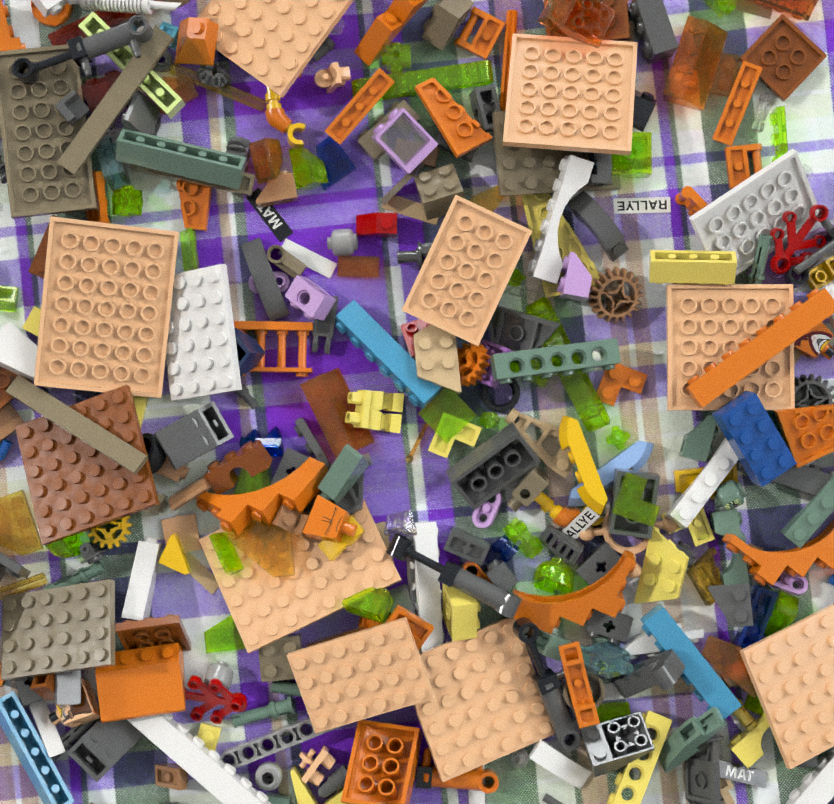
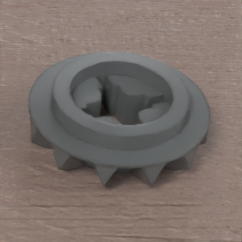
[197,63,231,87]

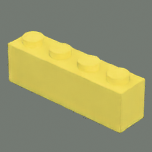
[649,250,737,285]

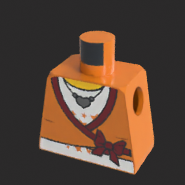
[794,322,834,360]

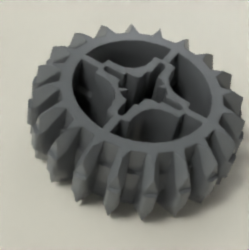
[794,374,834,408]

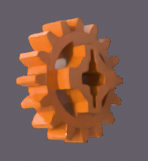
[457,342,490,387]

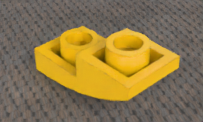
[807,255,834,291]
[318,516,365,561]

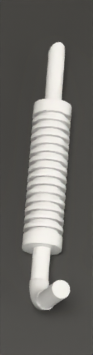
[67,0,182,14]

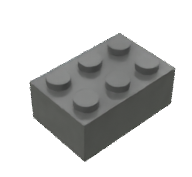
[628,0,678,65]
[606,468,660,539]

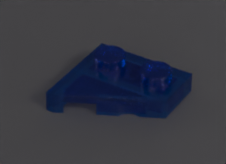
[316,136,357,191]

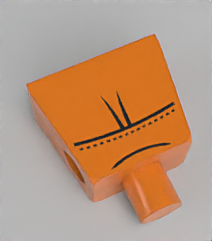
[302,495,357,543]

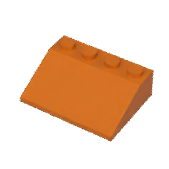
[95,643,186,723]
[341,720,423,804]

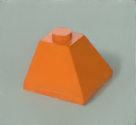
[175,17,219,66]

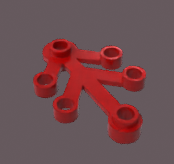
[770,204,829,274]
[185,675,248,724]

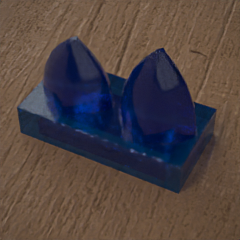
[239,426,284,457]

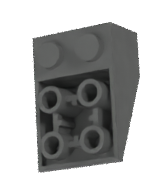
[154,401,234,470]
[580,711,655,777]
[67,718,144,782]

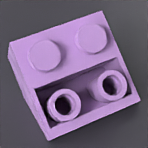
[557,252,592,302]

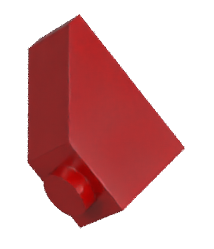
[356,212,397,237]

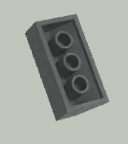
[445,422,541,510]

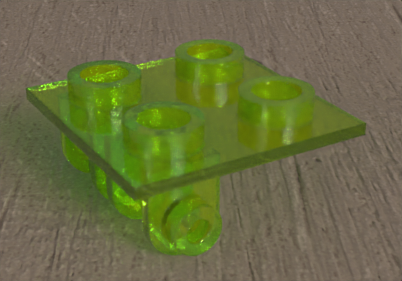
[418,388,477,444]

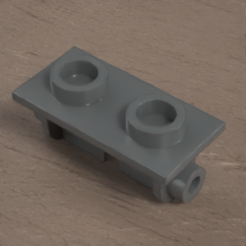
[79,541,108,565]

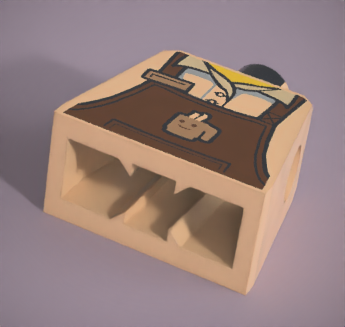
[49,679,100,728]

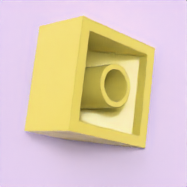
[442,584,481,641]

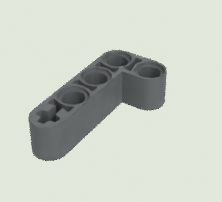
[611,649,686,698]

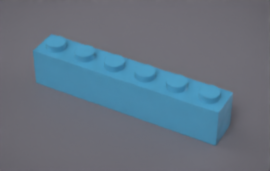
[335,300,442,409]
[640,603,742,719]
[0,691,75,804]

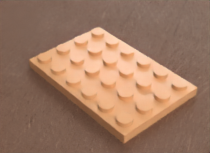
[402,194,532,346]
[286,617,435,734]

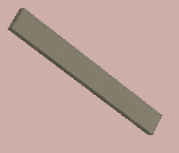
[57,25,174,176]
[6,375,149,475]

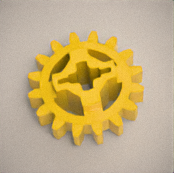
[88,515,133,549]

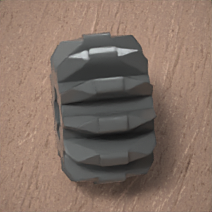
[226,136,252,172]

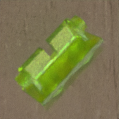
[503,517,544,560]

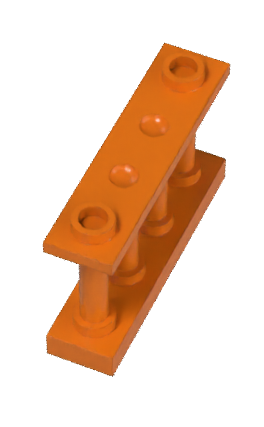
[234,321,314,377]

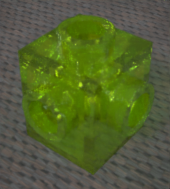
[382,42,411,74]
[112,185,143,217]

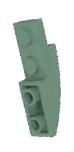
[658,706,727,773]

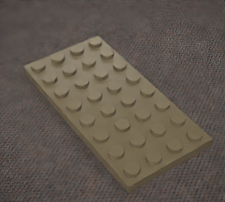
[0,44,97,219]

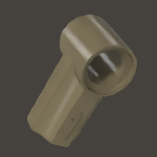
[267,245,307,279]

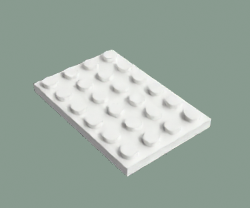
[689,149,819,275]
[166,264,242,401]

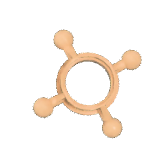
[579,511,678,579]

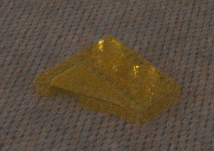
[686,548,722,606]

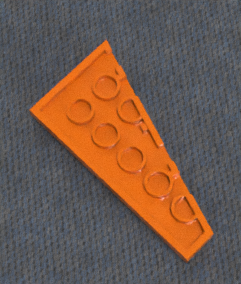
[774,404,834,468]

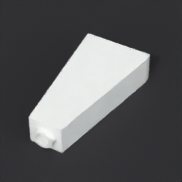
[0,321,54,390]
[122,537,163,620]

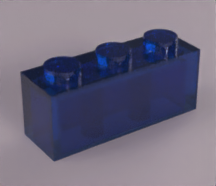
[733,585,778,648]

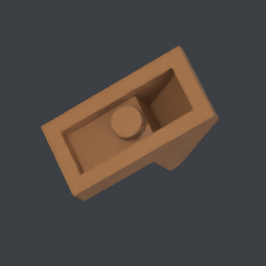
[272,505,309,541]
[155,763,188,790]

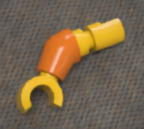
[265,86,306,149]
[534,492,604,528]

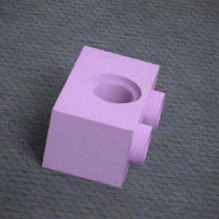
[285,275,336,321]

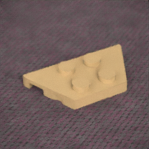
[413,325,461,394]

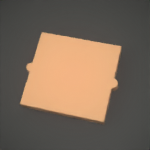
[161,514,202,554]

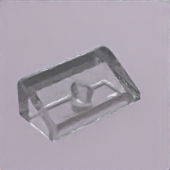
[384,510,417,538]

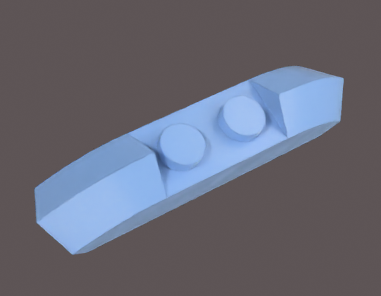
[568,441,654,506]

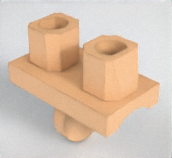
[314,62,351,93]
[299,745,336,786]

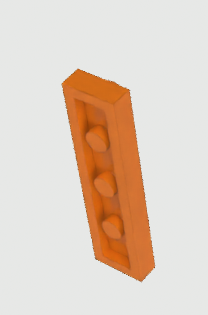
[712,60,763,147]
[325,68,395,145]

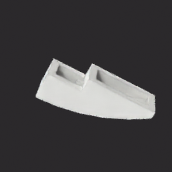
[529,739,592,789]

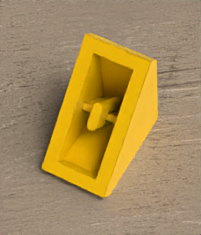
[158,532,191,575]

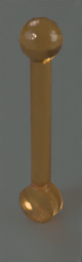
[405,423,429,463]

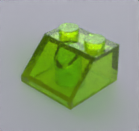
[611,132,652,178]

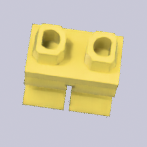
[345,390,404,433]

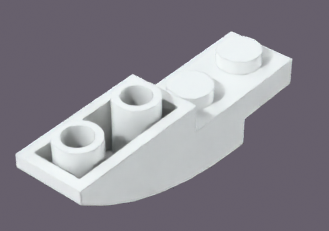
[619,621,704,659]

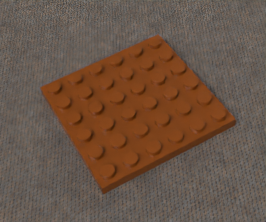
[15,385,160,546]

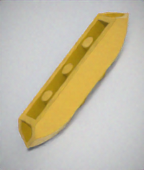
[559,416,608,515]

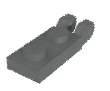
[312,296,339,354]
[294,417,330,469]

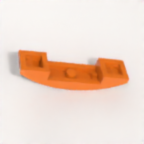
[558,641,600,729]

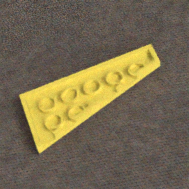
[521,193,600,299]

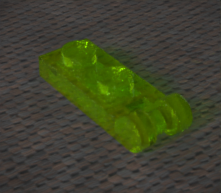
[769,106,788,162]

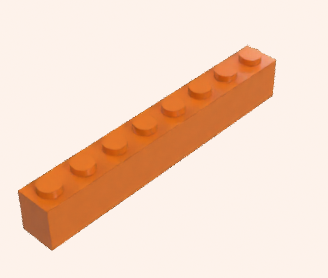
[684,288,834,408]

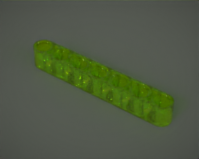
[351,60,494,101]
[525,296,610,433]

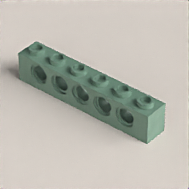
[490,338,621,385]

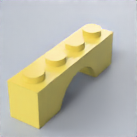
[727,710,770,768]

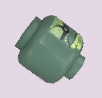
[713,480,747,511]

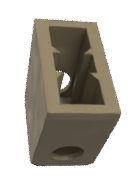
[507,466,550,512]

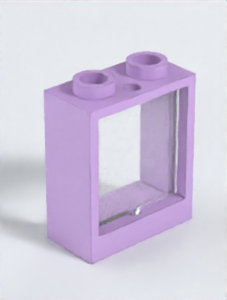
[371,108,438,174]

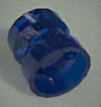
[491,534,520,563]

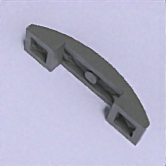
[241,238,290,321]

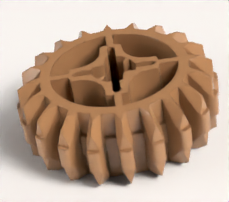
[588,267,644,323]

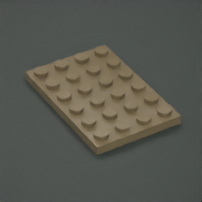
[492,111,621,197]
[1,579,115,680]

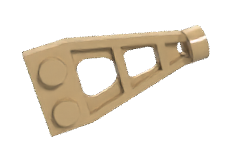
[504,408,588,478]

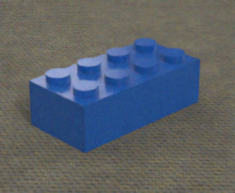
[712,391,797,487]

